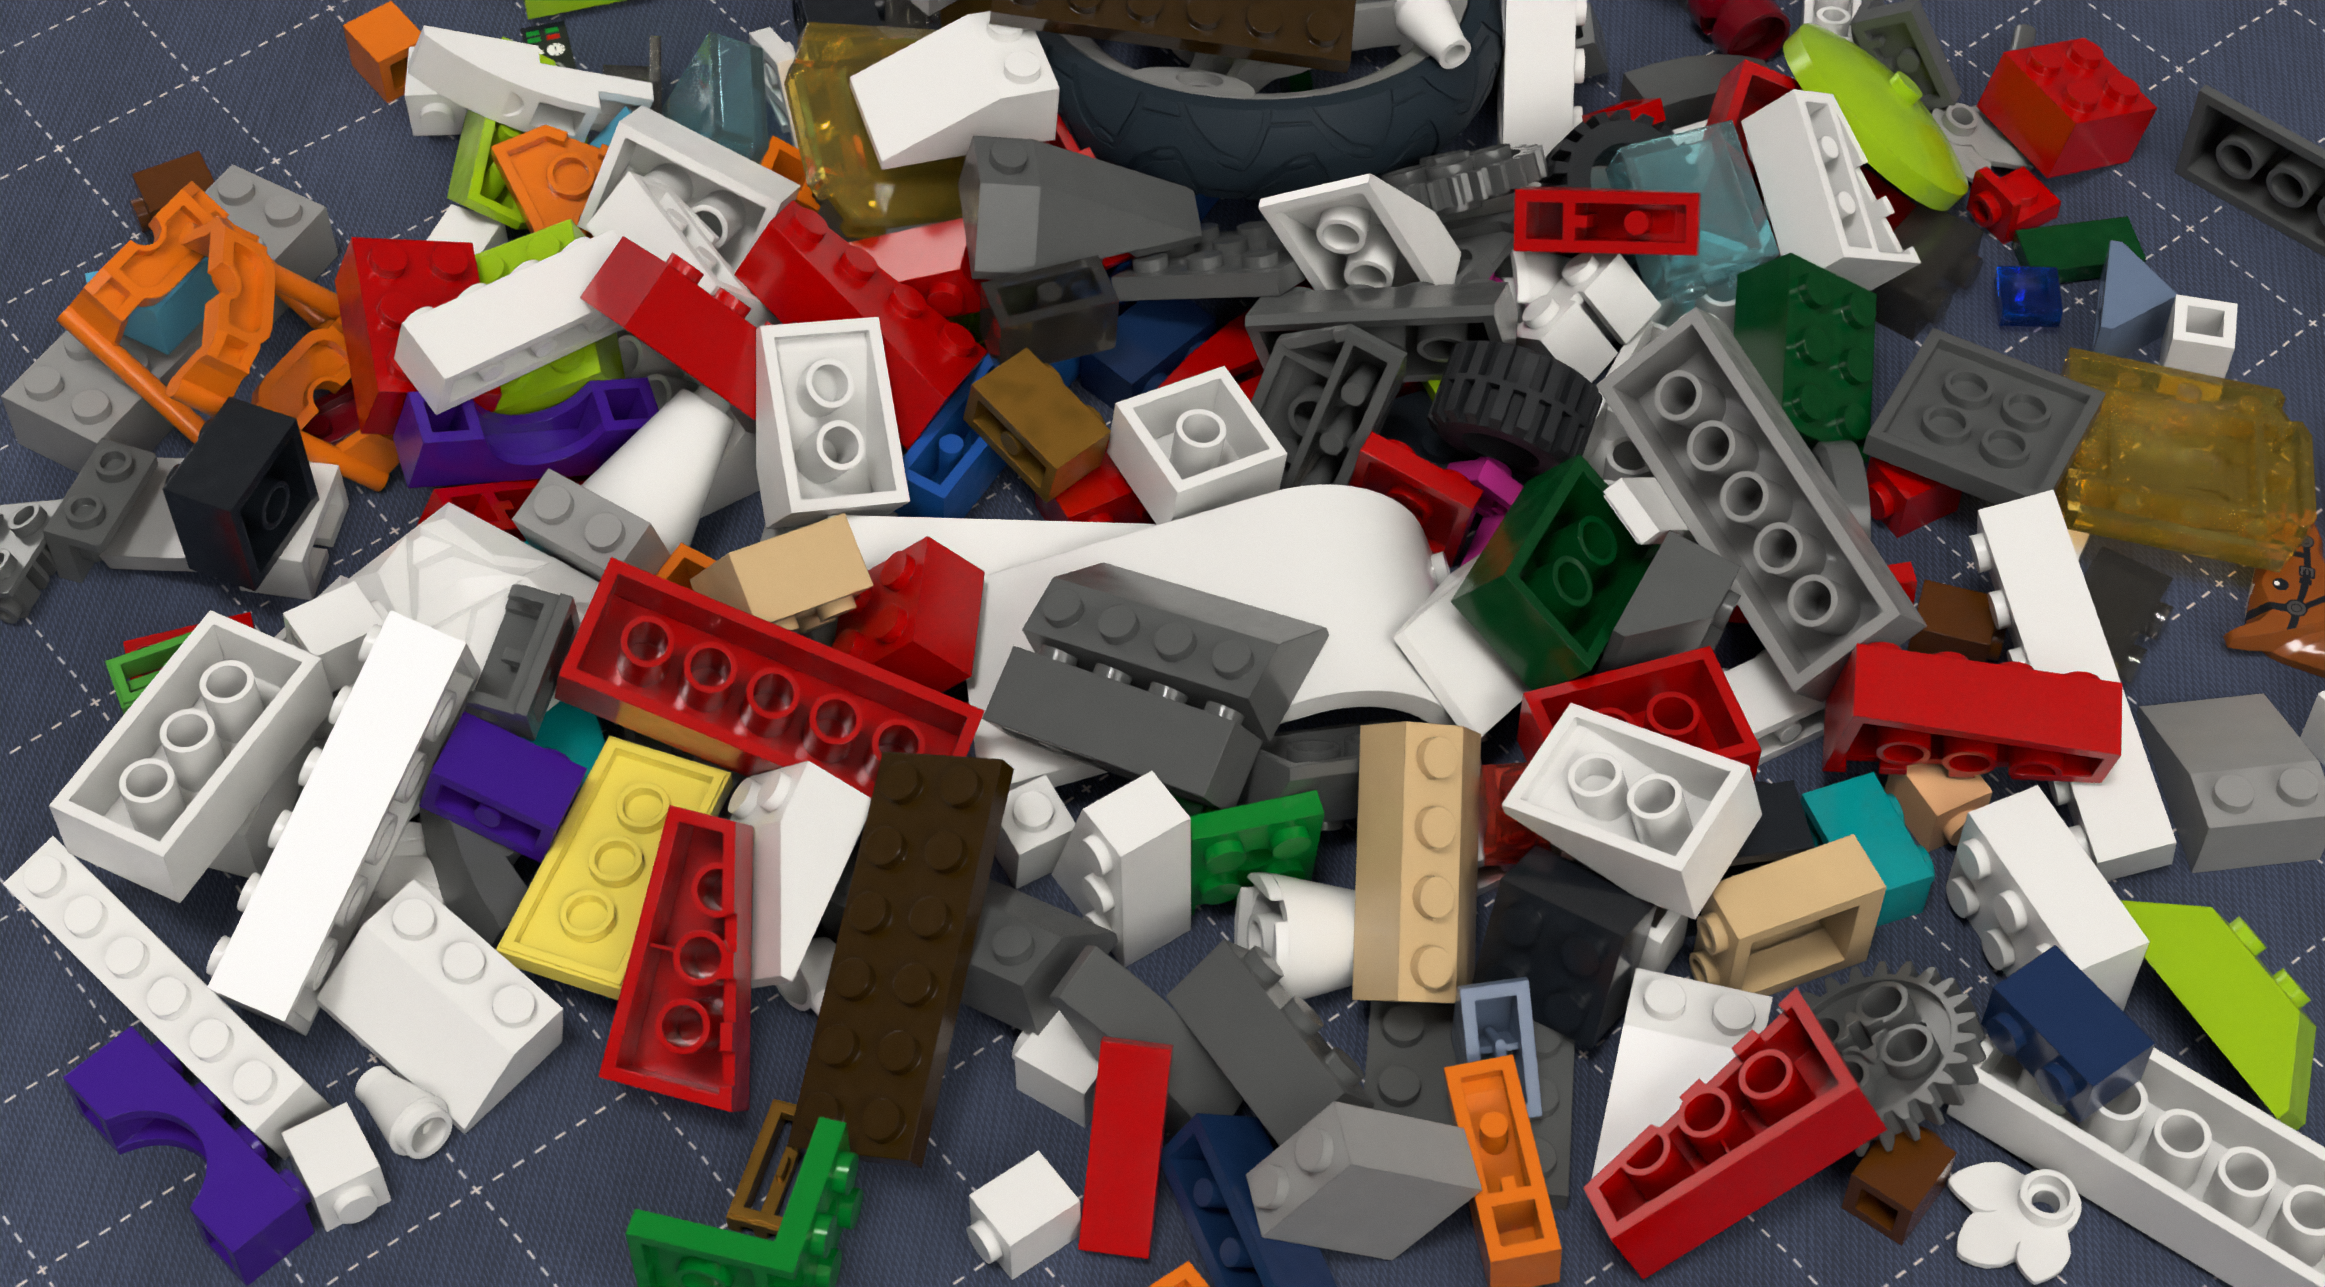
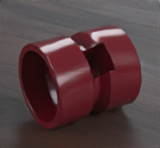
[1687,0,1791,62]

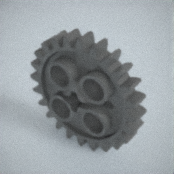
[1381,143,1549,217]
[1801,961,1986,1157]

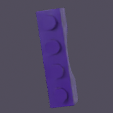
[393,377,659,488]
[63,1026,315,1287]

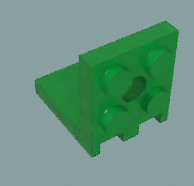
[1172,790,1324,915]
[625,1117,863,1287]

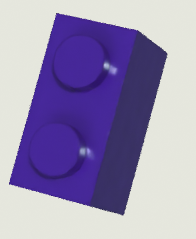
[419,711,587,863]

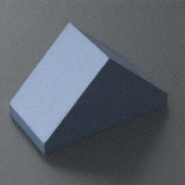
[2089,240,2178,368]
[1451,977,1542,1118]

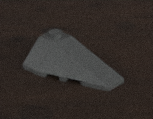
[958,136,1202,282]

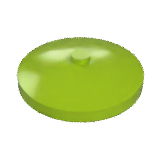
[1783,23,1969,211]

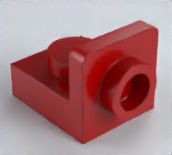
[1966,166,2062,245]

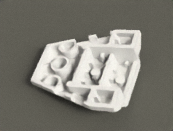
[347,502,599,736]

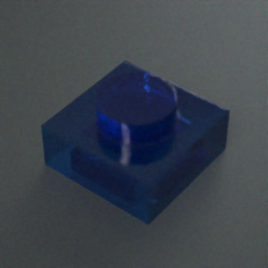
[1994,266,2063,327]

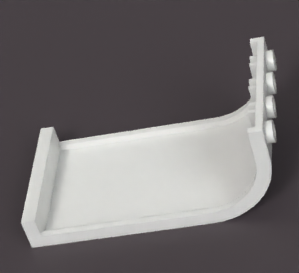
[966,485,1488,791]

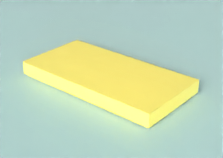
[496,735,733,1000]

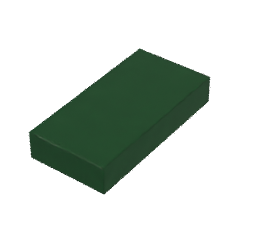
[2012,216,2146,287]

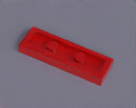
[1078,1036,1174,1259]

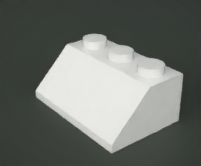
[577,105,801,270]
[316,879,563,1134]

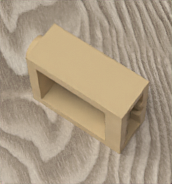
[1689,834,1887,996]

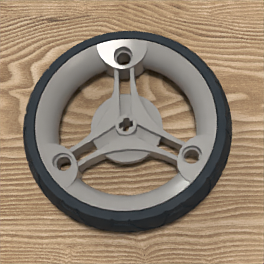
[1035,0,1503,200]

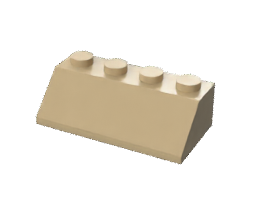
[1352,721,1481,1004]

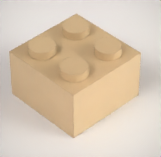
[690,513,874,634]

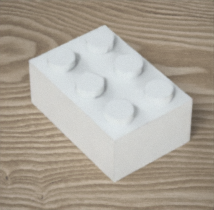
[1946,785,2150,1011]

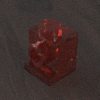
[1479,762,1552,866]

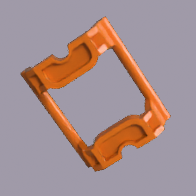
[56,181,351,444]
[166,216,400,492]

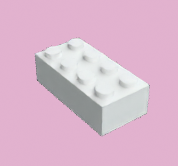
[49,610,334,903]

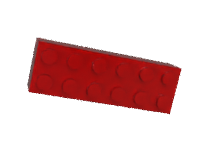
[555,557,985,825]

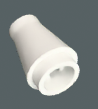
[1393,0,1471,69]
[355,1066,452,1159]

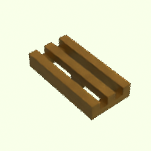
[726,1099,801,1239]

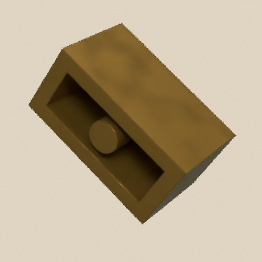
[963,347,1111,503]

